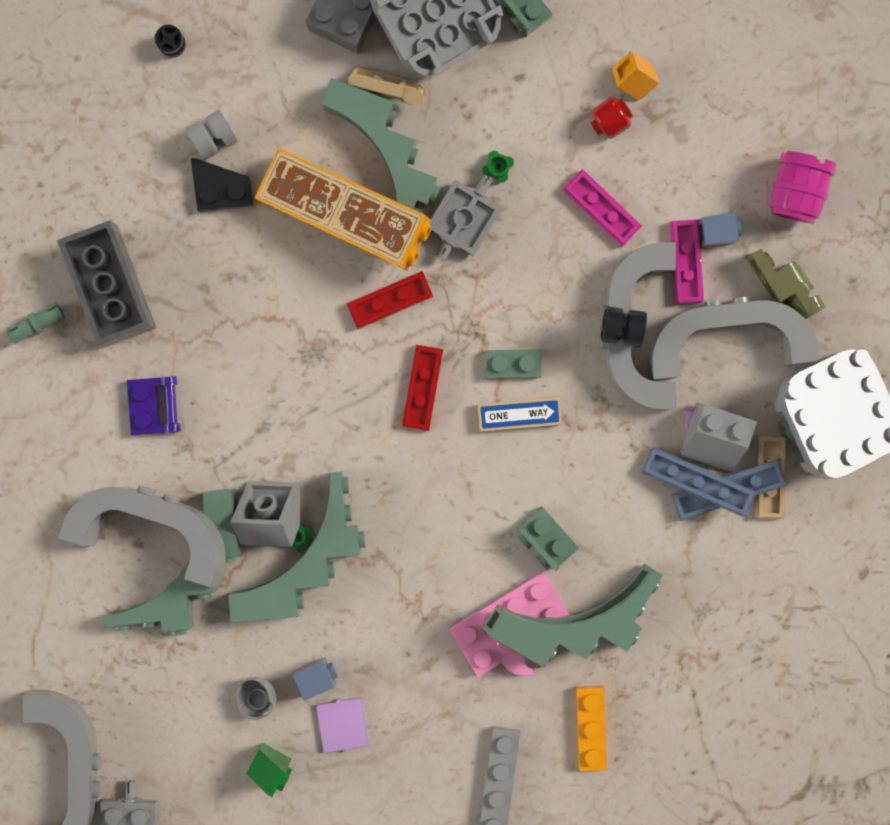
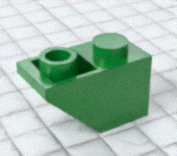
[246,743,292,797]

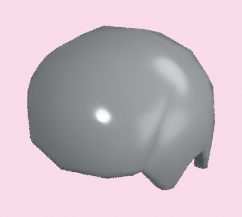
[234,677,277,720]

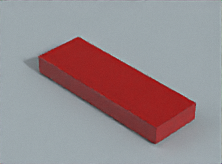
[347,271,433,329]
[402,345,443,431]

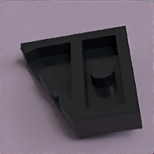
[191,158,254,213]

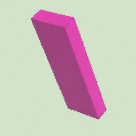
[563,169,642,247]
[670,219,704,304]

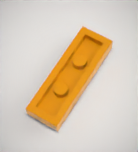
[576,686,607,771]

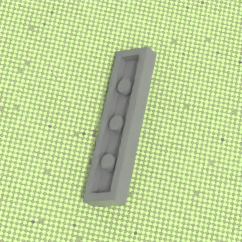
[479,726,520,825]

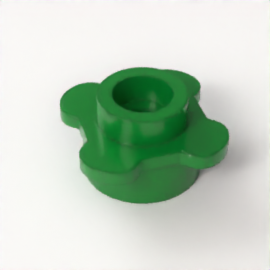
[482,151,514,183]
[292,524,314,552]

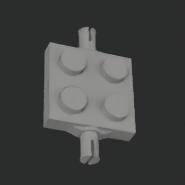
[430,175,502,261]
[100,780,158,825]

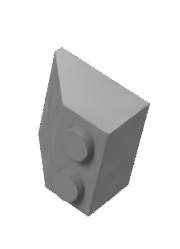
[679,403,757,472]
[230,481,300,547]

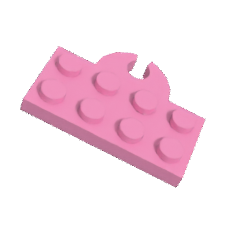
[449,572,569,677]

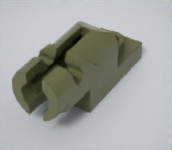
[746,249,826,319]

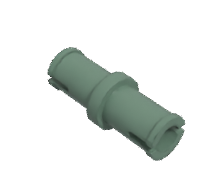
[6,302,65,344]

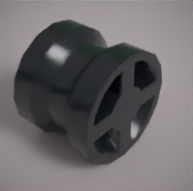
[155,25,186,58]

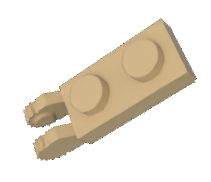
[348,66,427,106]

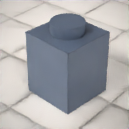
[699,213,742,248]
[293,657,338,701]

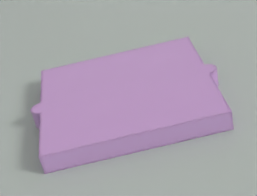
[316,697,369,753]

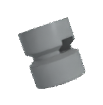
[185,110,238,161]

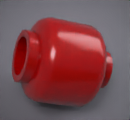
[590,97,633,139]

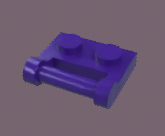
[127,376,181,435]

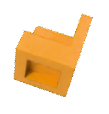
[611,50,660,100]

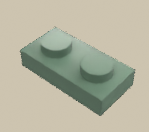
[485,350,541,378]

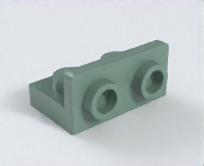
[494,0,553,37]
[517,507,579,571]

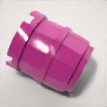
[769,151,837,224]

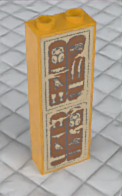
[255,148,432,271]

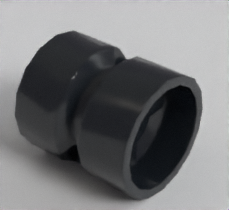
[600,306,647,348]

